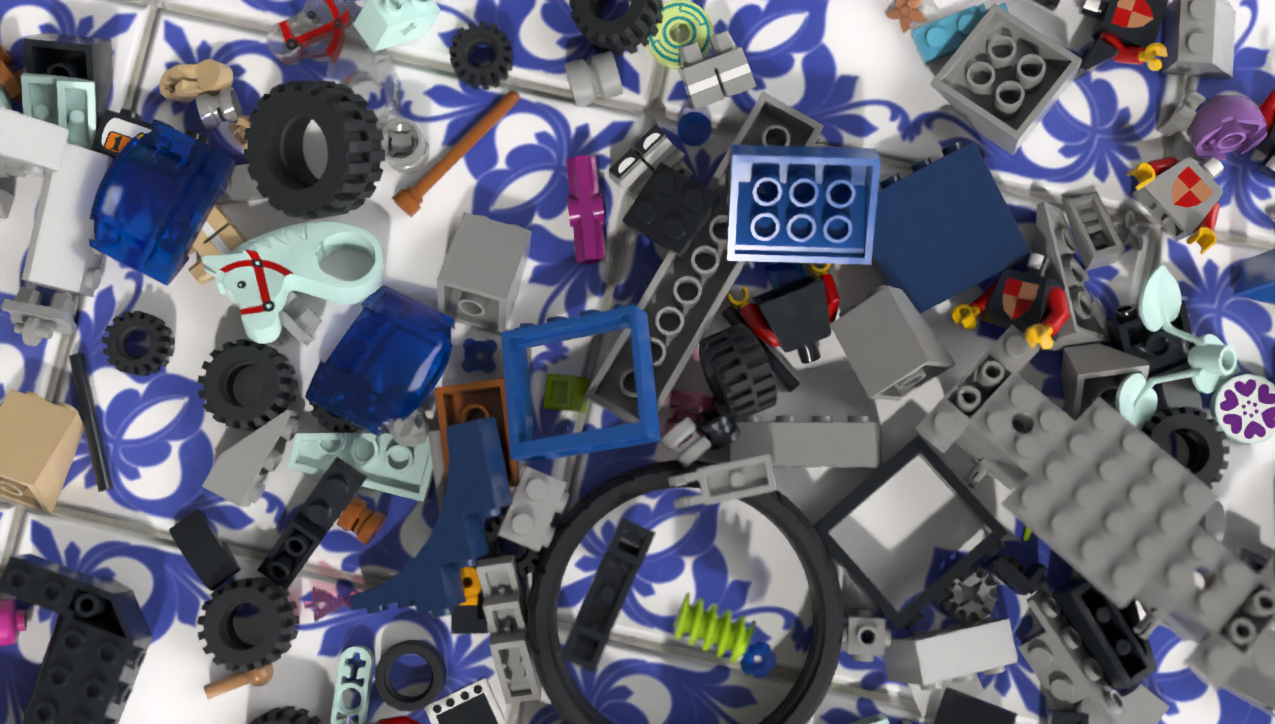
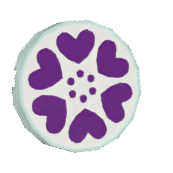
[1210,374,1275,445]

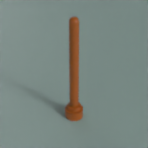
[392,90,520,218]

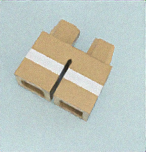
[168,198,247,285]

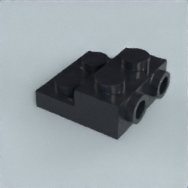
[1105,300,1195,380]

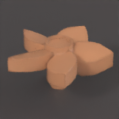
[886,0,927,33]

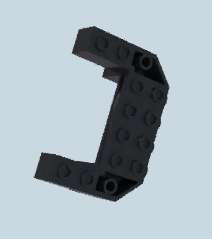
[0,554,153,724]

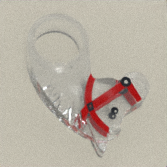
[266,0,401,129]

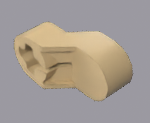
[159,59,233,104]

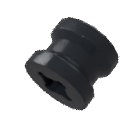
[695,404,740,450]

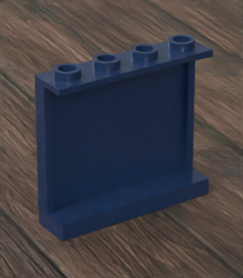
[872,140,1031,314]

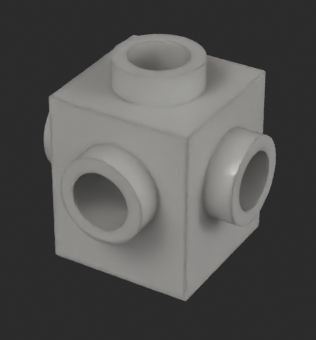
[839,608,891,662]

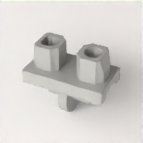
[1,287,77,347]
[276,291,322,346]

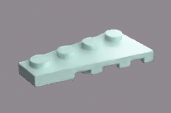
[287,433,434,502]

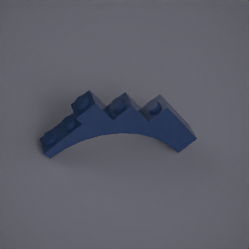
[349,417,513,618]

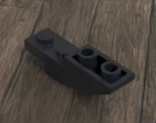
[257,457,367,590]

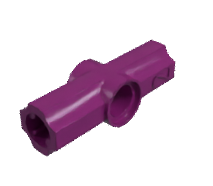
[566,155,606,264]

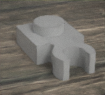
[1156,90,1206,137]

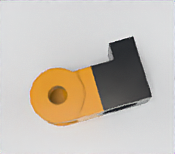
[451,566,490,634]

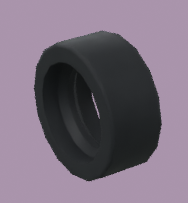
[375,640,446,712]

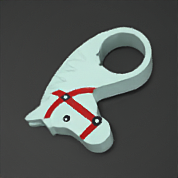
[201,221,384,343]

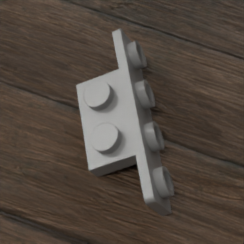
[1018,588,1126,724]

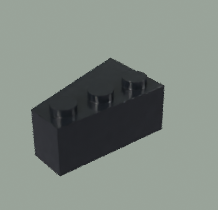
[1051,573,1157,689]

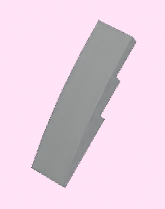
[476,555,541,704]

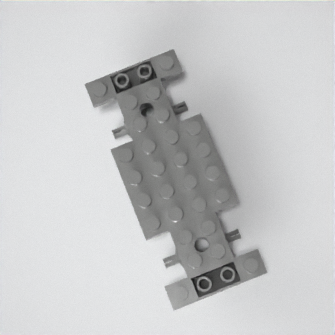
[916,325,1275,690]

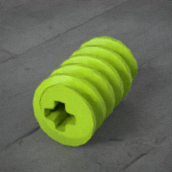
[673,592,756,663]

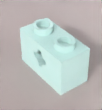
[353,0,441,52]

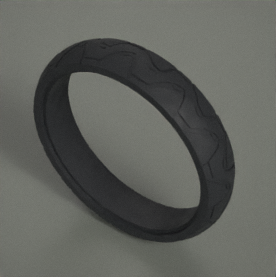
[528,460,844,724]

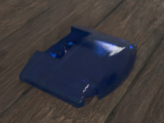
[89,121,236,286]
[305,285,455,437]

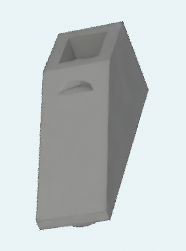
[202,409,301,507]

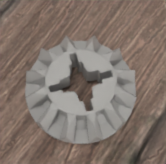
[941,565,998,622]

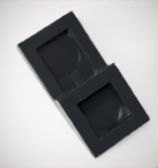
[168,509,241,591]

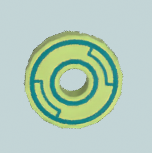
[647,0,713,69]

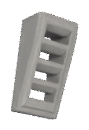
[1063,191,1125,271]

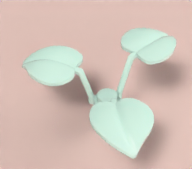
[1116,265,1241,430]

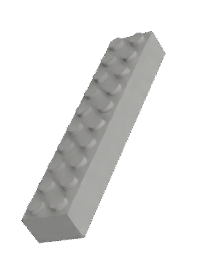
[584,92,824,423]

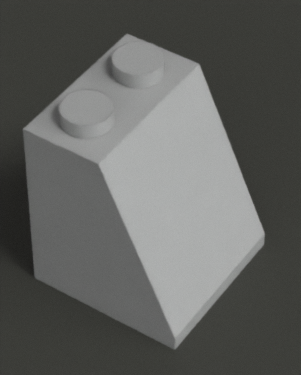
[437,212,532,334]
[830,285,956,401]

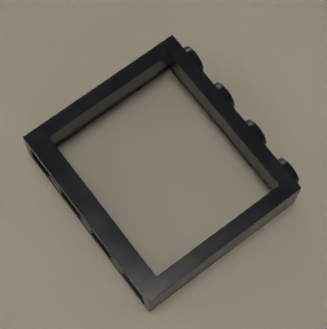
[813,435,1008,630]

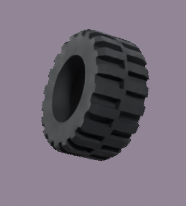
[244,81,385,220]

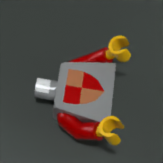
[1126,156,1224,254]

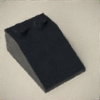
[24,33,113,131]

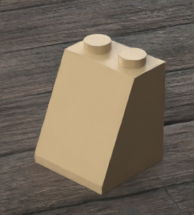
[0,389,85,514]

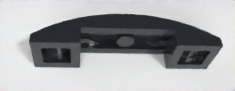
[560,517,656,673]

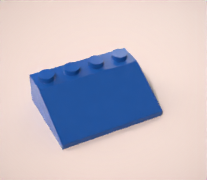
[727,144,881,265]

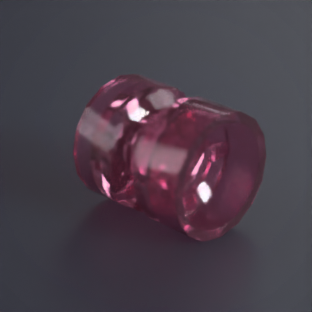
[664,390,717,444]

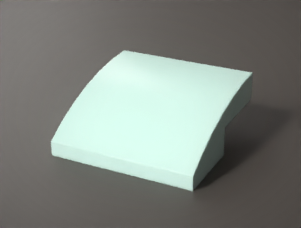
[21,73,97,152]

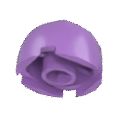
[1190,95,1267,161]

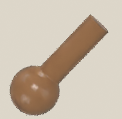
[204,664,274,699]

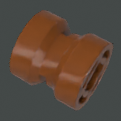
[337,496,387,545]

